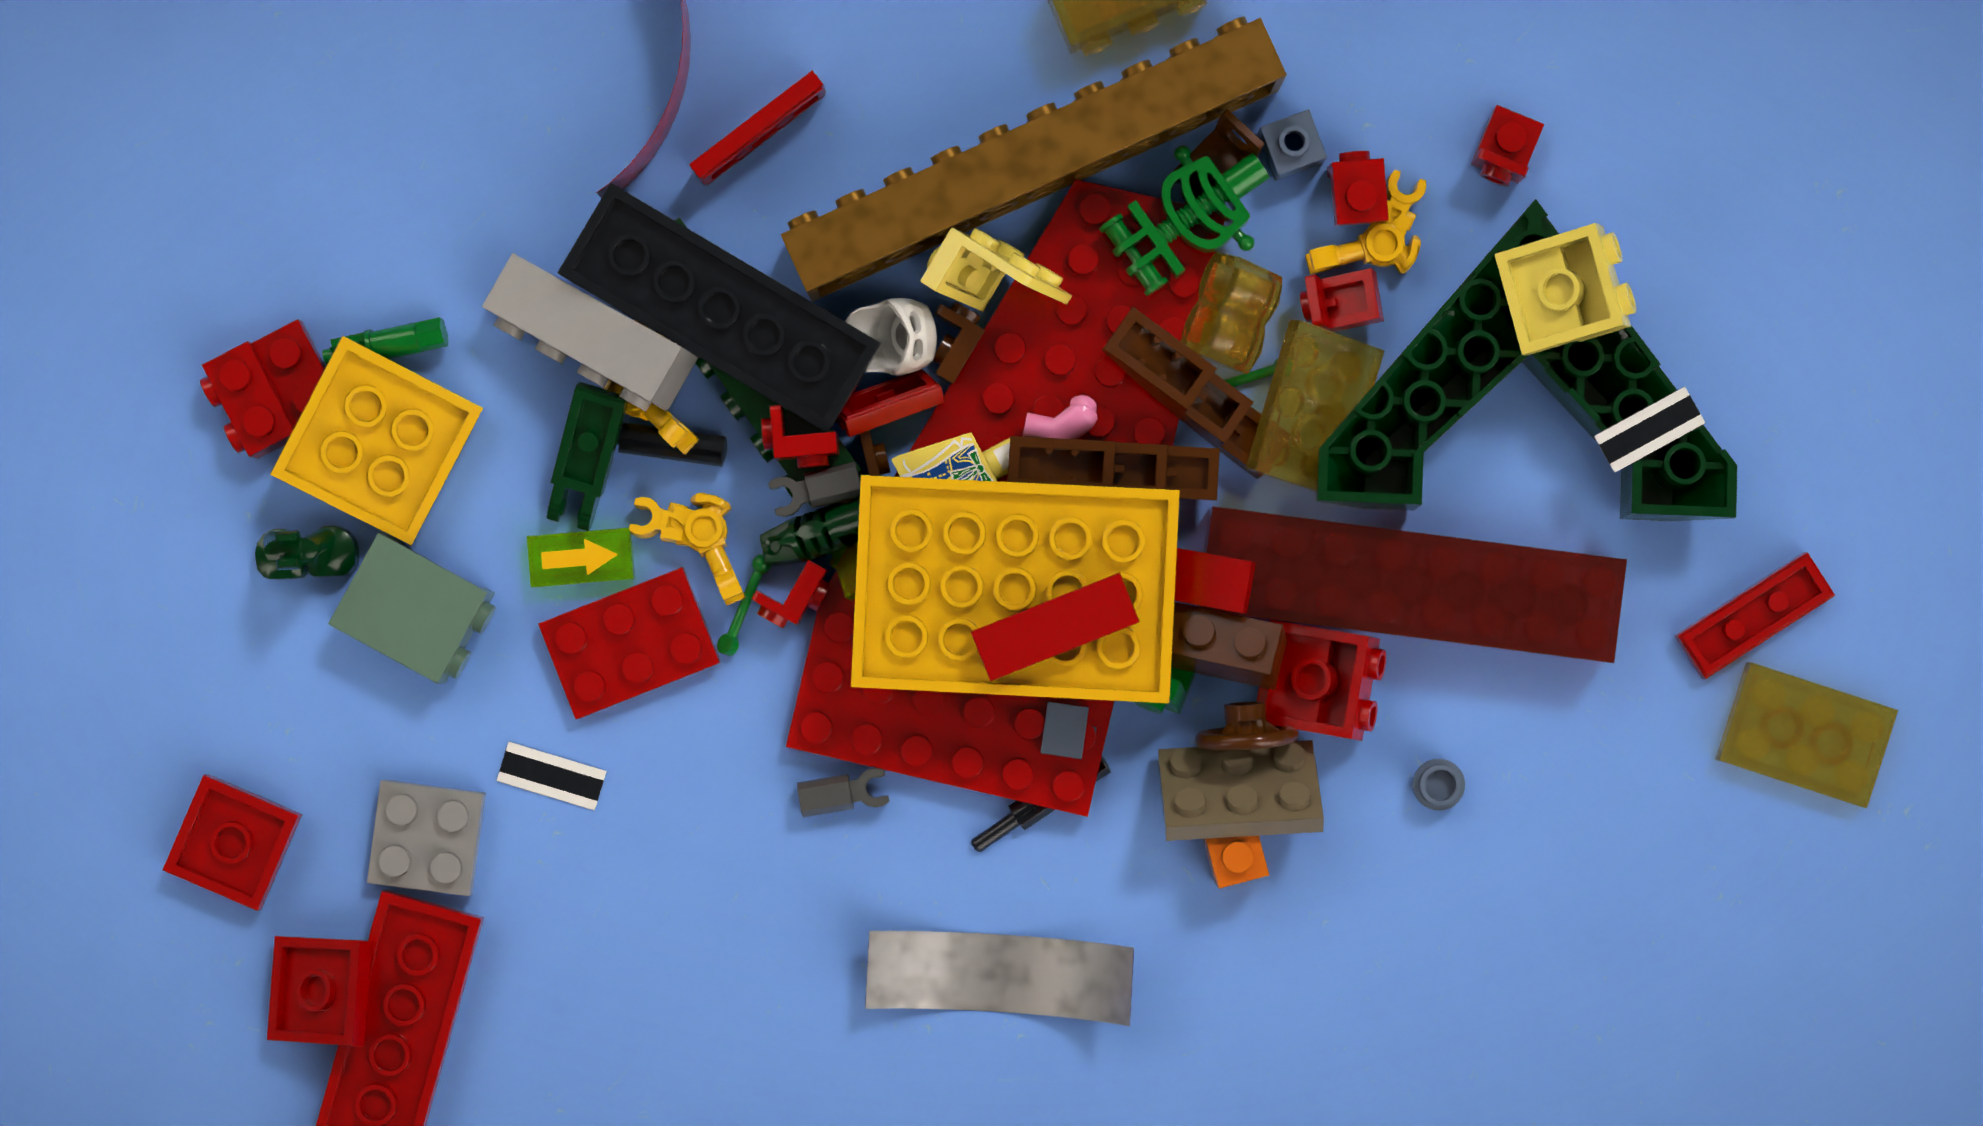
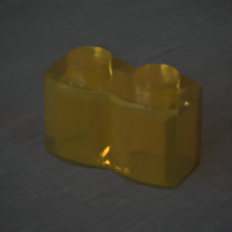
[1181,252,1282,374]

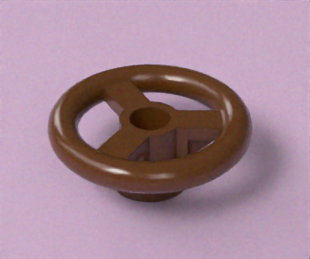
[1195,701,1299,750]

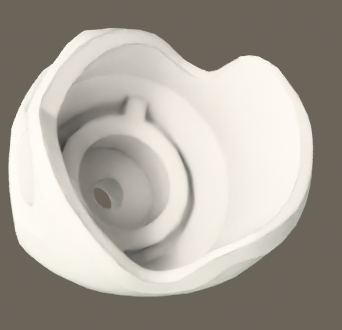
[845,298,937,376]

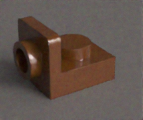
[933,302,985,385]

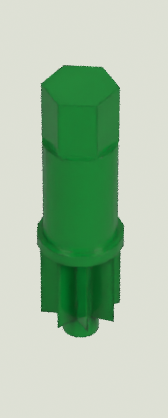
[322,317,448,365]

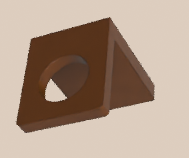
[1173,109,1264,199]
[824,430,891,507]

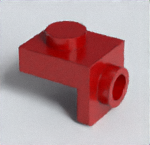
[1327,151,1389,226]
[1300,268,1384,334]
[761,405,840,468]
[751,560,832,629]

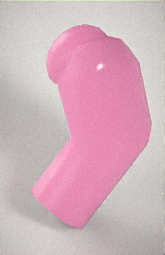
[1023,395,1098,439]

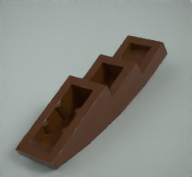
[1102,307,1290,479]
[1008,436,1220,501]

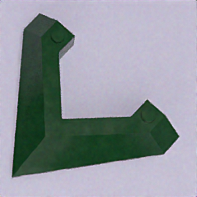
[1316,199,1737,521]

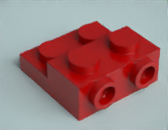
[200,319,326,459]
[1257,620,1386,741]

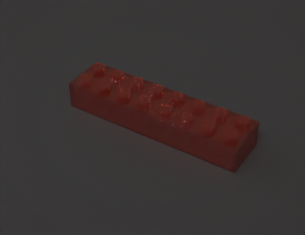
[1196,506,1627,663]

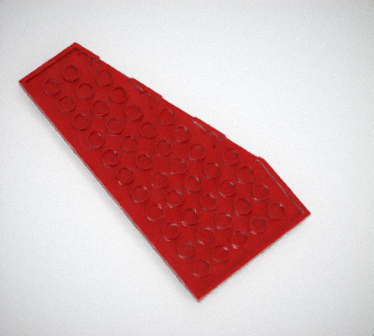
[786,180,1224,817]

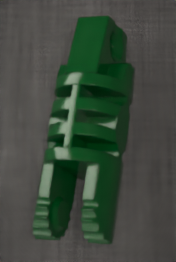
[760,499,860,566]

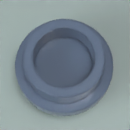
[1413,759,1465,810]

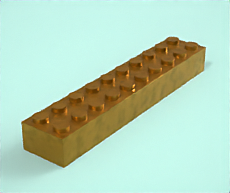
[780,16,1287,302]

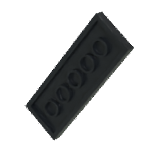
[557,183,882,432]

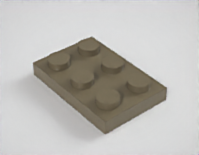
[1158,740,1324,841]

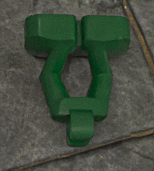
[255,526,359,580]

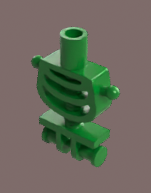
[1099,145,1270,297]

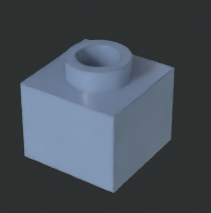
[1258,109,1327,181]
[1041,702,1097,759]

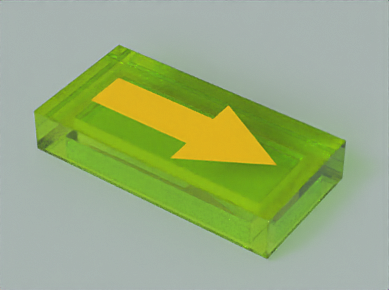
[527,528,635,588]

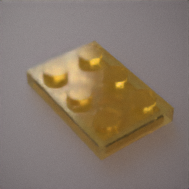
[1245,319,1384,492]
[1715,662,1898,808]

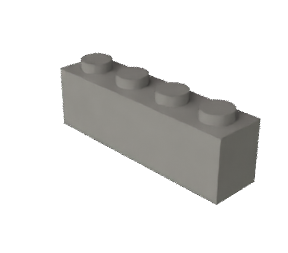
[482,253,698,412]

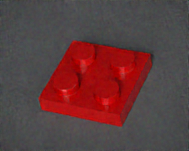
[162,774,303,911]
[267,936,372,1046]

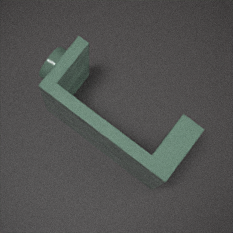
[328,533,496,684]

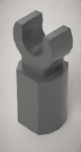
[768,461,860,517]
[797,768,890,817]

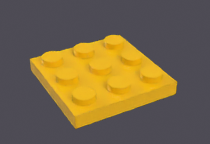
[270,335,483,546]

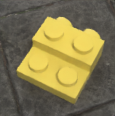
[1494,223,1636,356]

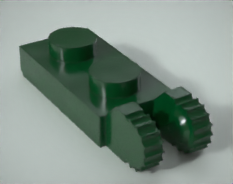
[546,382,628,531]

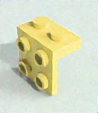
[920,227,1072,312]

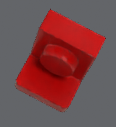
[1471,105,1544,186]

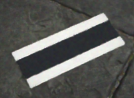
[1594,387,1705,473]
[497,741,607,810]

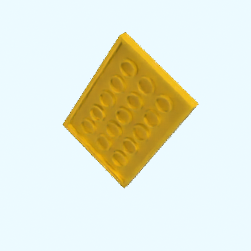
[851,475,1180,703]

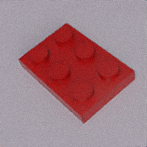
[538,567,721,720]

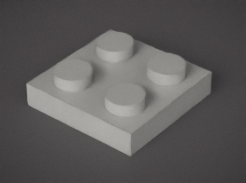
[367,780,486,896]

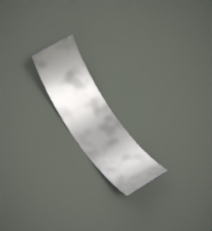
[865,931,1134,1026]

